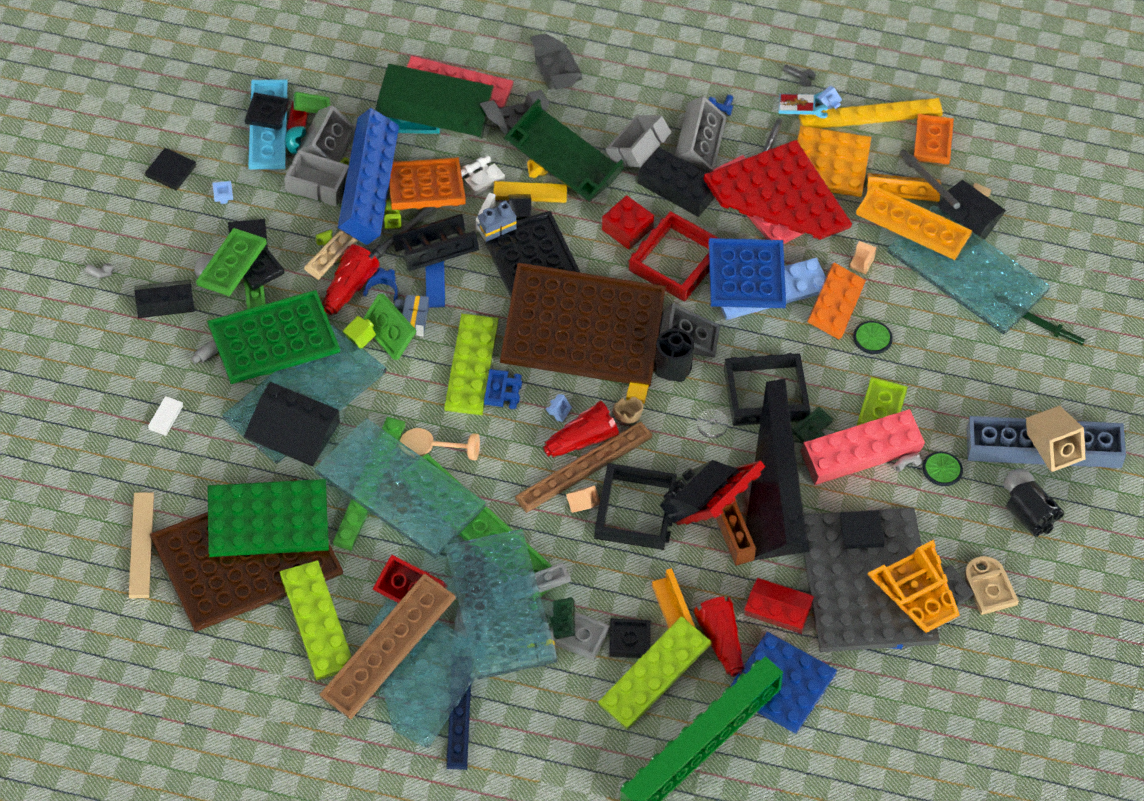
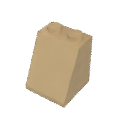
[1026,406,1086,472]

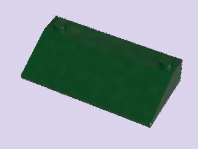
[375,63,494,139]
[504,99,624,202]

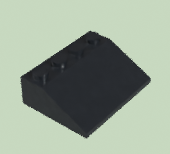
[244,382,340,466]

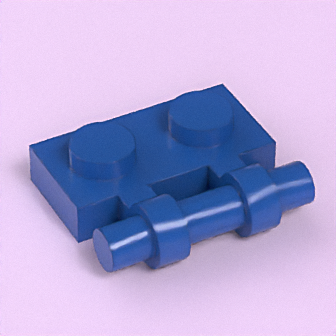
[484,369,522,409]

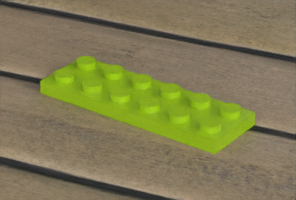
[444,313,499,415]
[280,560,352,681]
[598,616,711,730]

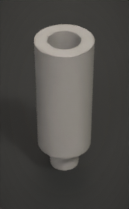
[191,340,218,364]

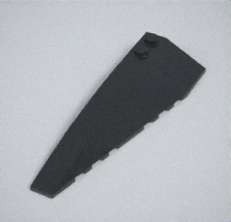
[746,379,809,560]

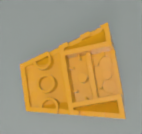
[867,540,960,633]

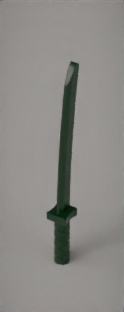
[993,293,1086,346]

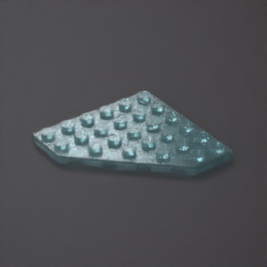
[368,599,492,748]

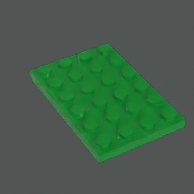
[207,290,340,384]
[207,479,329,557]

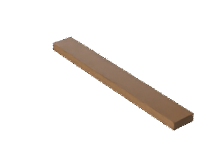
[515,421,652,513]

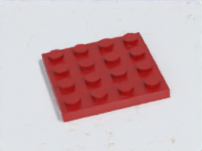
[675,461,765,525]

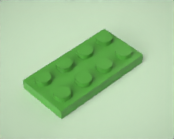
[196,228,267,297]

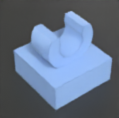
[818,85,842,109]
[213,181,233,204]
[546,394,572,422]

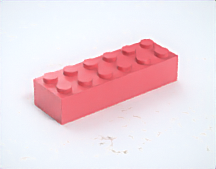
[800,409,925,485]

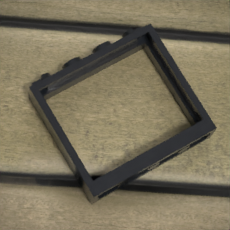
[724,353,810,426]
[594,463,677,550]

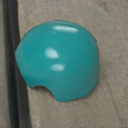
[285,126,306,155]

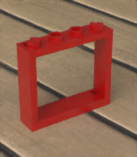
[628,211,718,302]

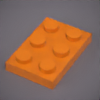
[914,114,954,165]

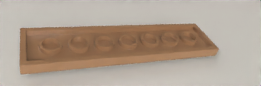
[319,573,456,720]

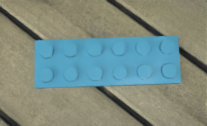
[249,80,288,169]

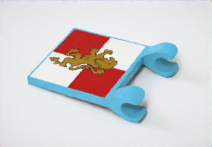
[779,91,828,118]

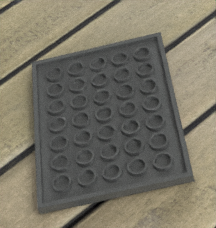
[803,508,940,652]

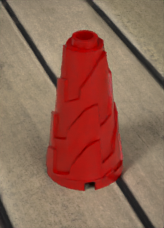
[322,244,380,315]
[543,400,619,458]
[693,596,744,677]

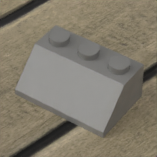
[298,105,356,162]

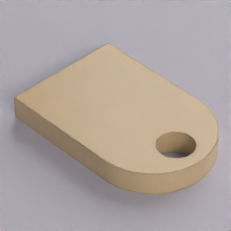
[965,556,1019,615]

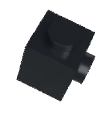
[505,194,532,217]

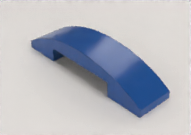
[426,261,445,308]

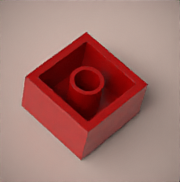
[601,195,654,250]

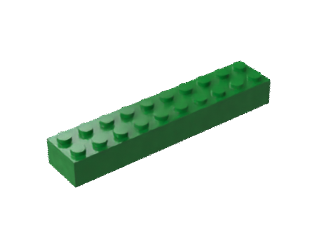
[620,656,783,801]

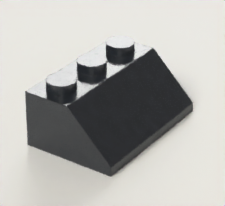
[937,180,1006,240]
[134,279,195,318]

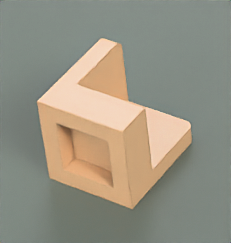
[850,241,876,274]
[566,485,600,513]

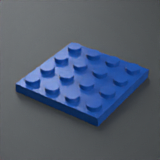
[708,238,786,308]
[730,632,837,734]

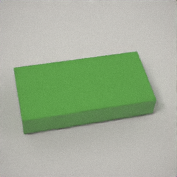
[293,92,330,113]

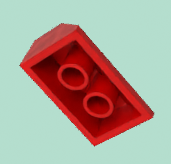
[372,554,448,603]
[744,578,814,634]

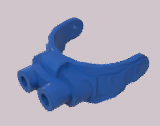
[363,268,398,301]

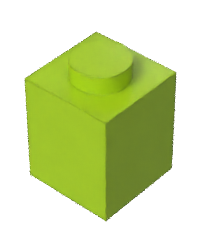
[342,316,376,350]

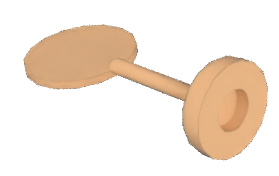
[400,428,480,460]

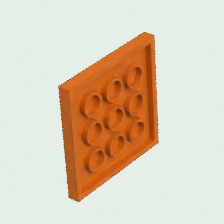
[389,157,466,210]

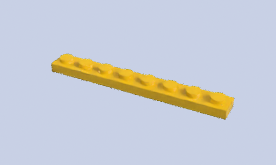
[799,98,943,129]

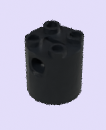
[655,328,694,382]
[1006,481,1065,537]

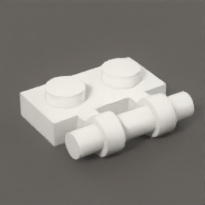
[461,155,505,196]

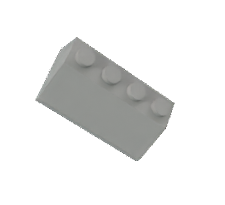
[675,96,727,172]

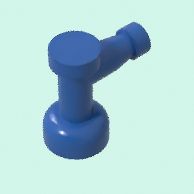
[709,95,734,116]

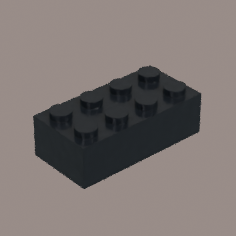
[638,147,715,217]

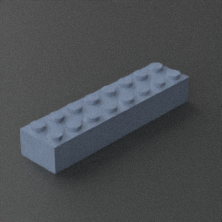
[966,416,1126,468]

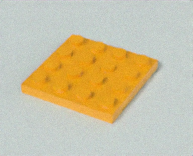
[798,126,871,197]

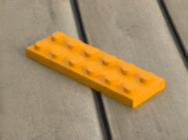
[856,185,972,260]

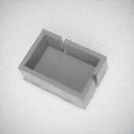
[606,115,671,167]
[284,150,349,206]

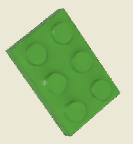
[363,293,417,360]

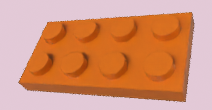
[807,262,866,340]

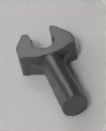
[783,64,816,87]

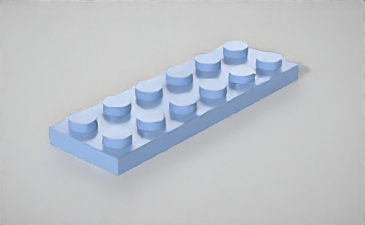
[720,258,826,320]

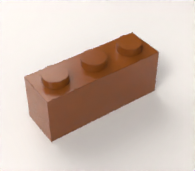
[716,501,756,566]

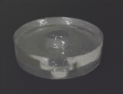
[697,409,728,438]

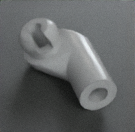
[85,263,113,279]
[893,453,922,472]

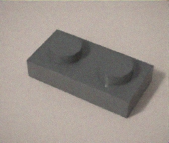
[942,564,974,606]

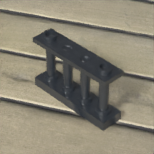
[392,214,479,271]

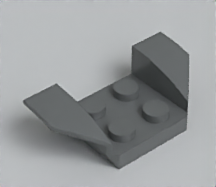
[530,34,582,90]
[480,90,549,136]

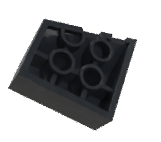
[660,460,740,523]

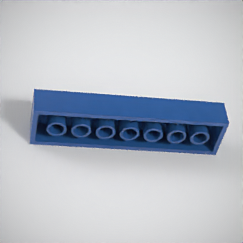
[337,108,399,245]

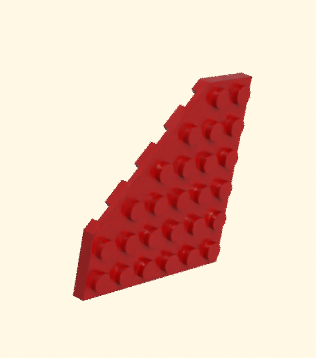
[703,140,852,240]

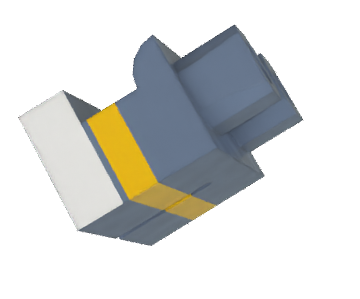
[477,201,516,242]
[394,295,429,337]

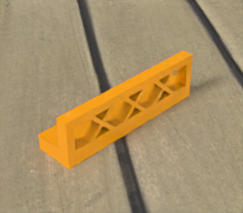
[866,173,941,202]
[652,568,695,628]

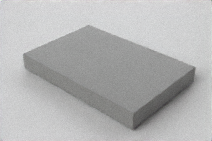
[545,604,610,661]

